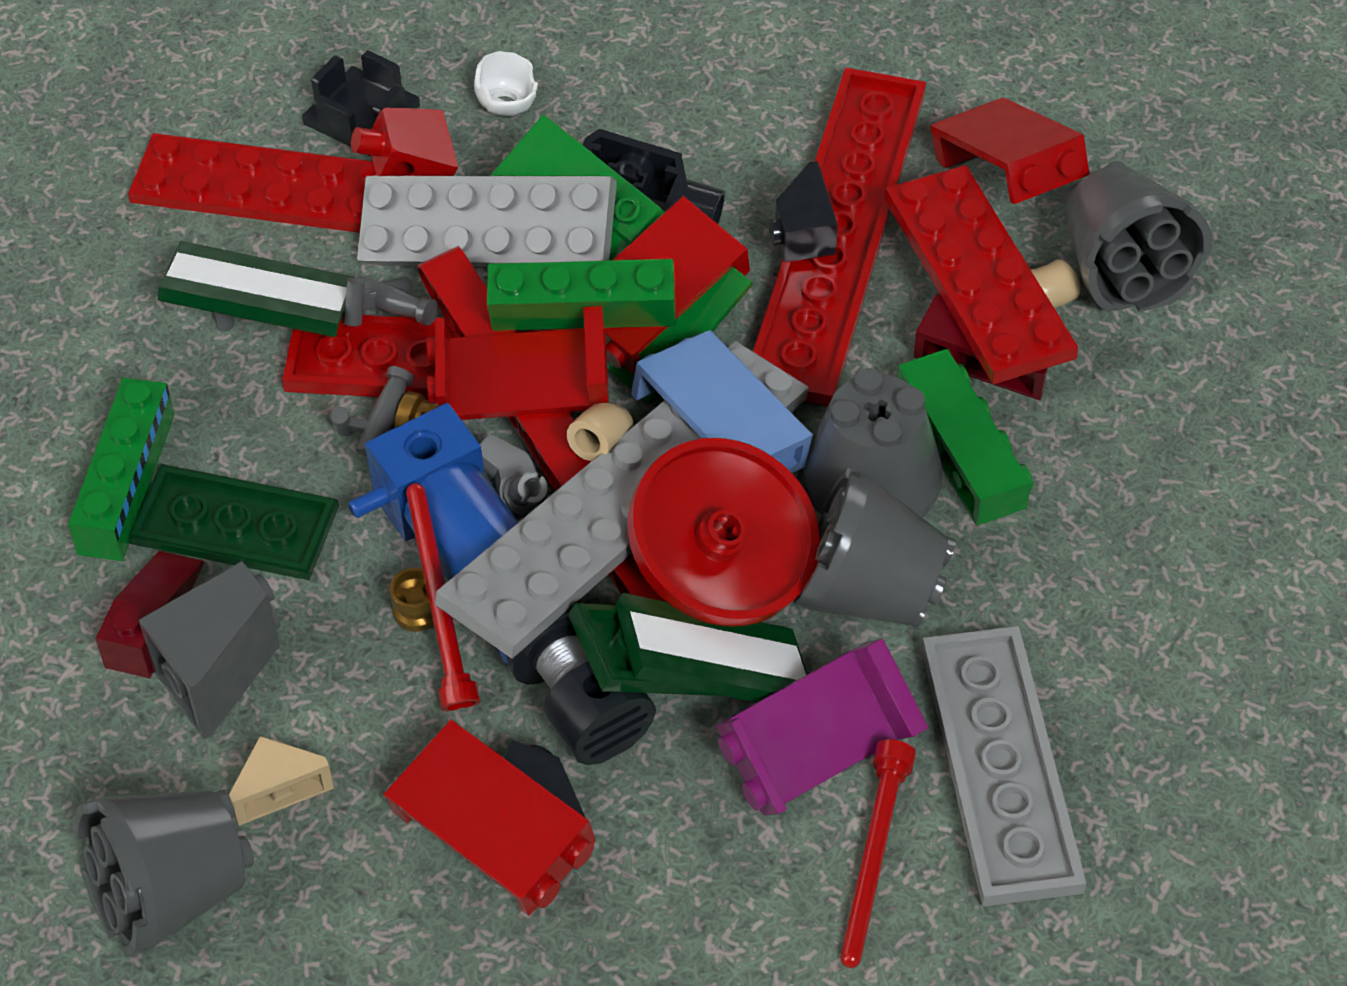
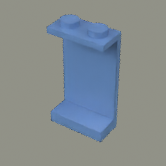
[631,330,813,473]

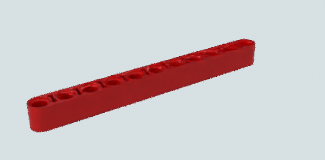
[417,246,666,602]

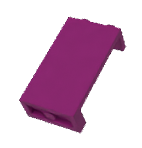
[716,638,929,815]

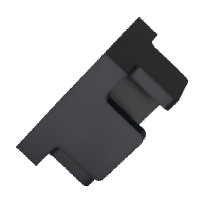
[302,50,420,157]

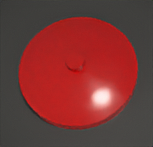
[627,438,820,626]

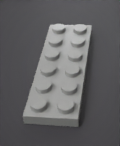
[357,176,617,267]
[922,626,1087,907]

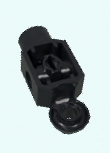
[582,129,725,225]

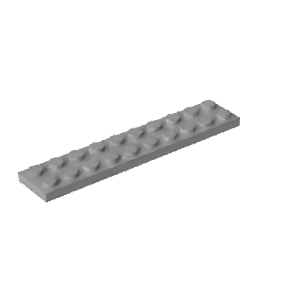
[435,341,809,659]

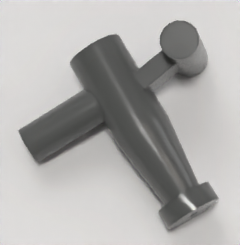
[344,276,438,326]
[330,366,415,456]

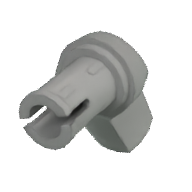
[480,433,548,514]

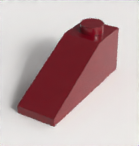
[913,294,1048,401]
[95,550,204,679]

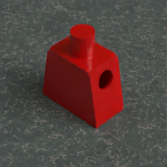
[351,108,458,176]

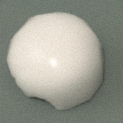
[474,51,538,116]

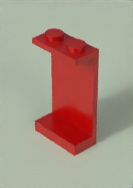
[930,97,1090,205]
[605,196,750,375]
[427,305,609,420]
[383,719,596,916]

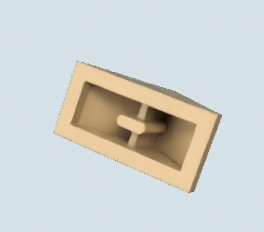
[229,736,334,826]

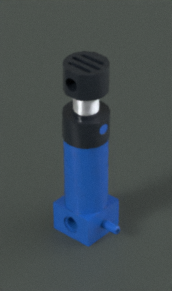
[349,403,656,765]

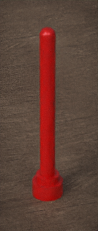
[406,483,481,712]
[840,739,916,968]

